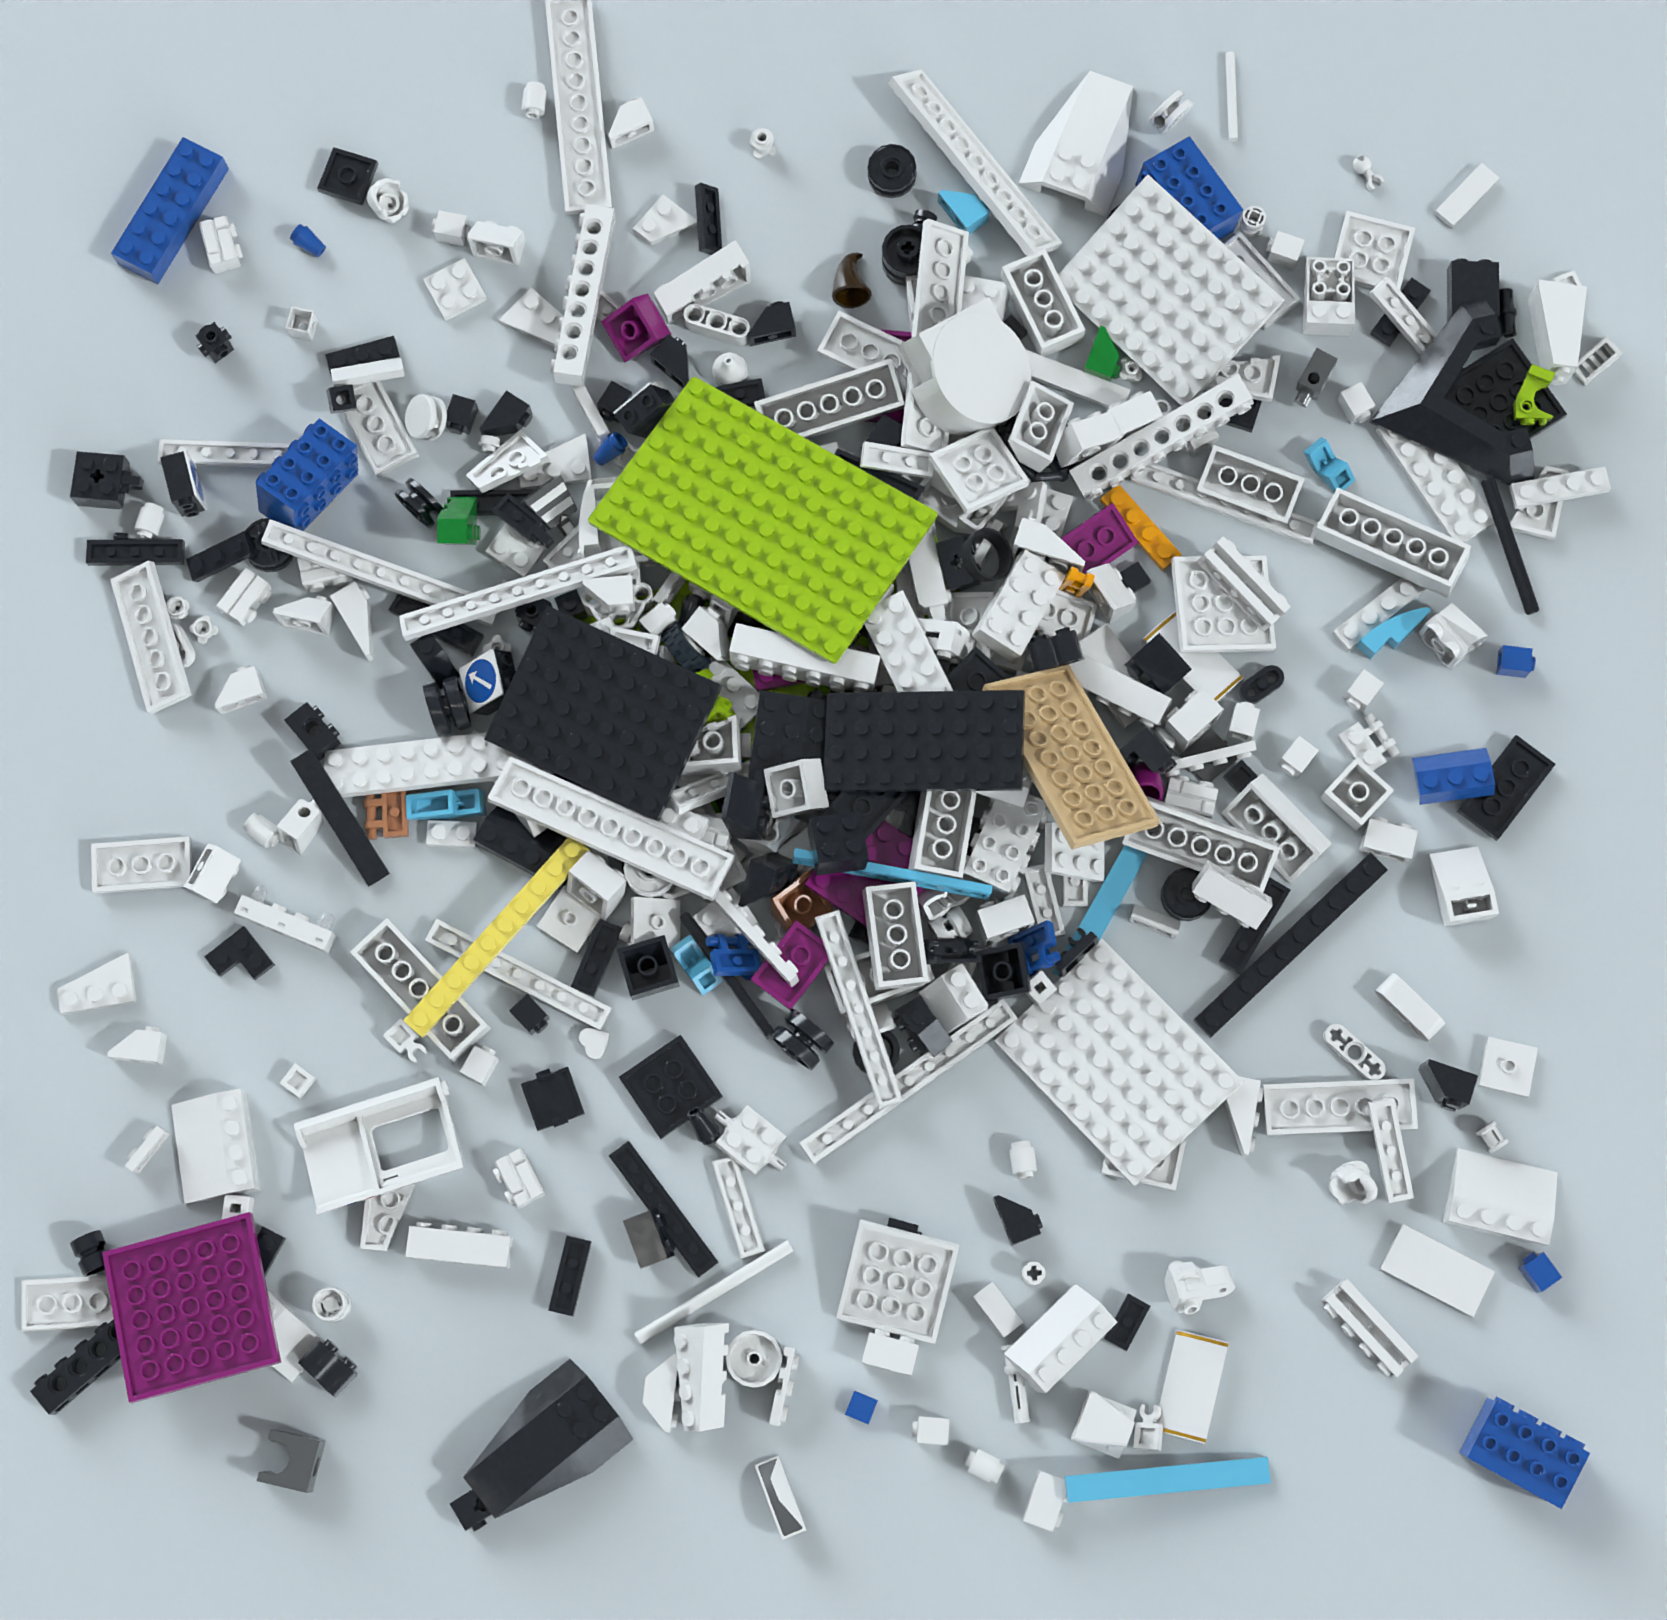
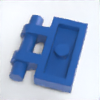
[1007,920,1061,977]
[705,933,761,976]

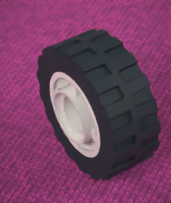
[661,621,711,673]

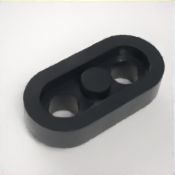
[1239,665,1284,704]

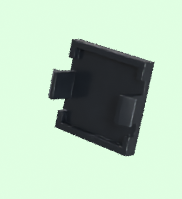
[521,1067,585,1131]

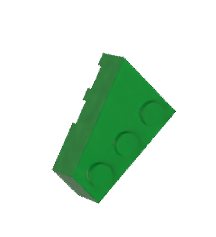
[437,497,481,545]

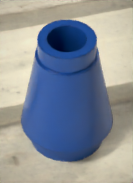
[290,224,326,257]
[593,432,628,466]

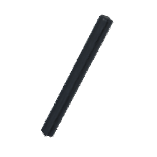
[1481,477,1539,615]

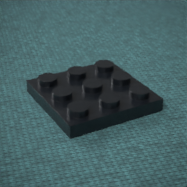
[619,1035,723,1140]

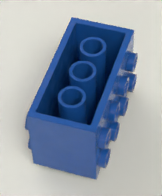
[1135,136,1243,240]
[256,418,359,531]
[1459,1396,1590,1509]

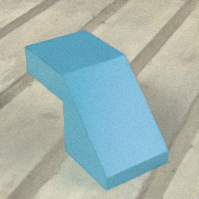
[1304,437,1356,493]
[670,934,723,996]

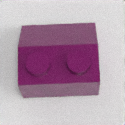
[601,293,672,363]

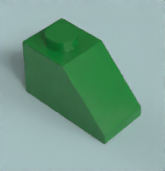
[1083,326,1121,382]

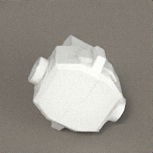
[1164,1261,1235,1314]

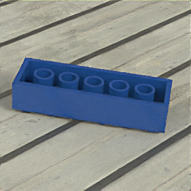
[111,137,229,285]

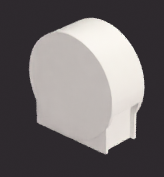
[896,297,1031,436]

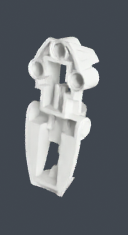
[578,476,654,630]

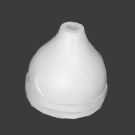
[712,352,748,386]

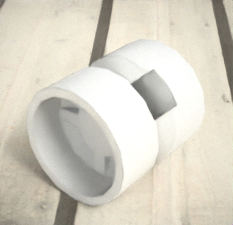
[928,906,974,939]
[312,1287,352,1322]

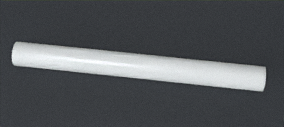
[1225,52,1238,142]

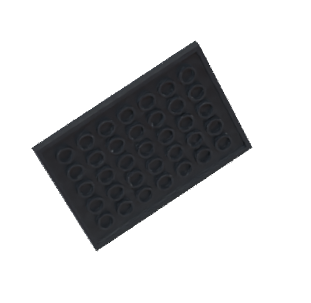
[484,605,723,822]

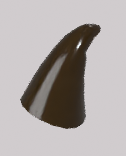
[832,253,872,309]

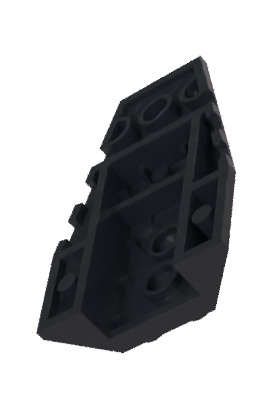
[463,1359,633,1519]

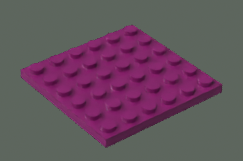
[102,1212,281,1403]

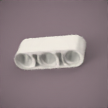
[683,304,750,346]
[1375,973,1445,1042]

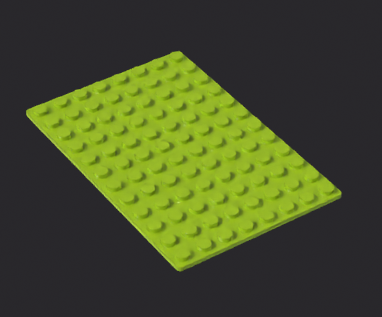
[588,377,937,664]

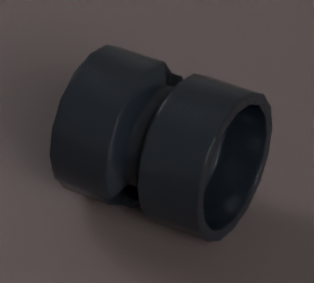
[70,1230,109,1277]

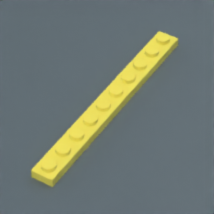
[403,837,591,1038]

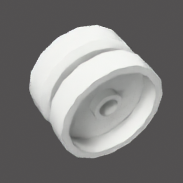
[726,1330,783,1388]

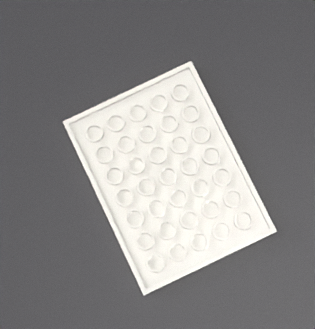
[1058,175,1285,406]
[995,939,1244,1187]

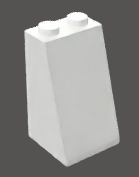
[1528,279,1587,385]

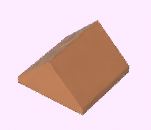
[770,870,834,931]

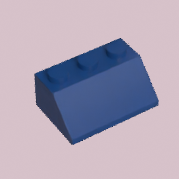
[1412,748,1495,805]

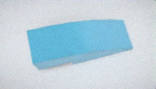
[1356,607,1431,659]
[406,788,486,820]

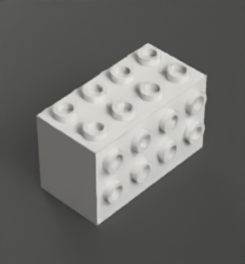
[963,794,1050,901]

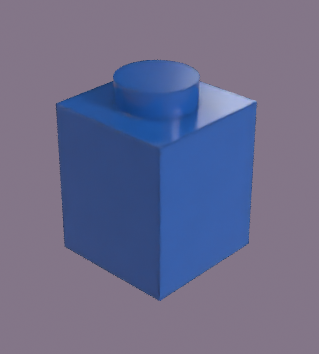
[1496,645,1536,678]
[1518,1251,1563,1293]

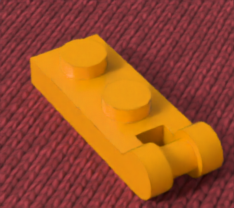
[1059,567,1095,598]

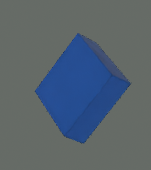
[845,1391,878,1425]

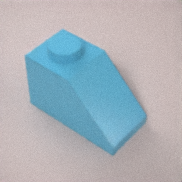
[938,190,990,235]

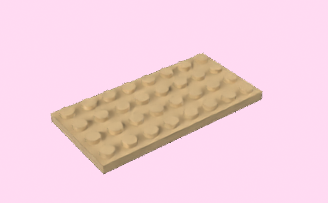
[982,664,1160,850]

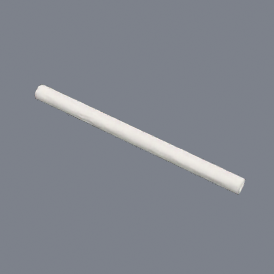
[634,1240,793,1344]

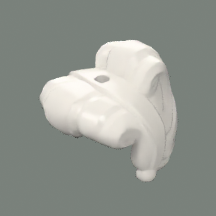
[366,178,409,223]
[1329,1160,1378,1205]

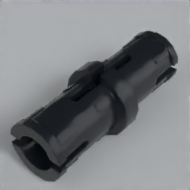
[1499,288,1517,338]

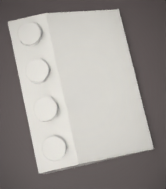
[171,1089,260,1204]
[1443,1148,1558,1247]

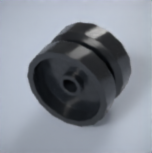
[882,225,922,286]
[423,676,472,737]
[770,1008,834,1071]

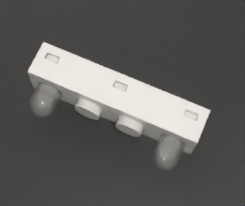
[234,885,336,954]

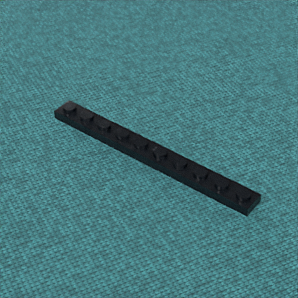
[1193,852,1388,1038]

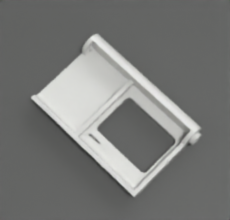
[294,1077,464,1215]

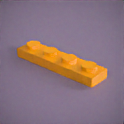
[1100,485,1181,572]

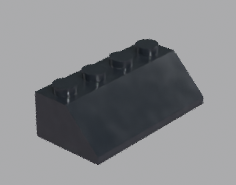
[473,806,568,891]

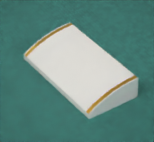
[1141,611,1244,703]
[1156,1330,1229,1444]

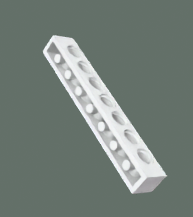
[550,205,615,387]
[1069,374,1254,500]

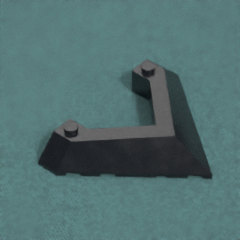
[1369,299,1534,486]

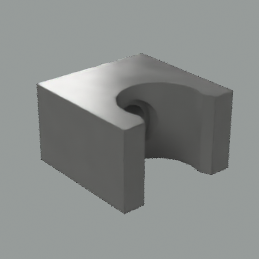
[257,1429,326,1493]

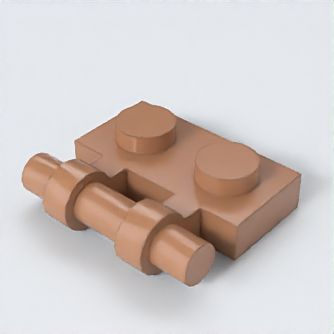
[363,791,409,840]

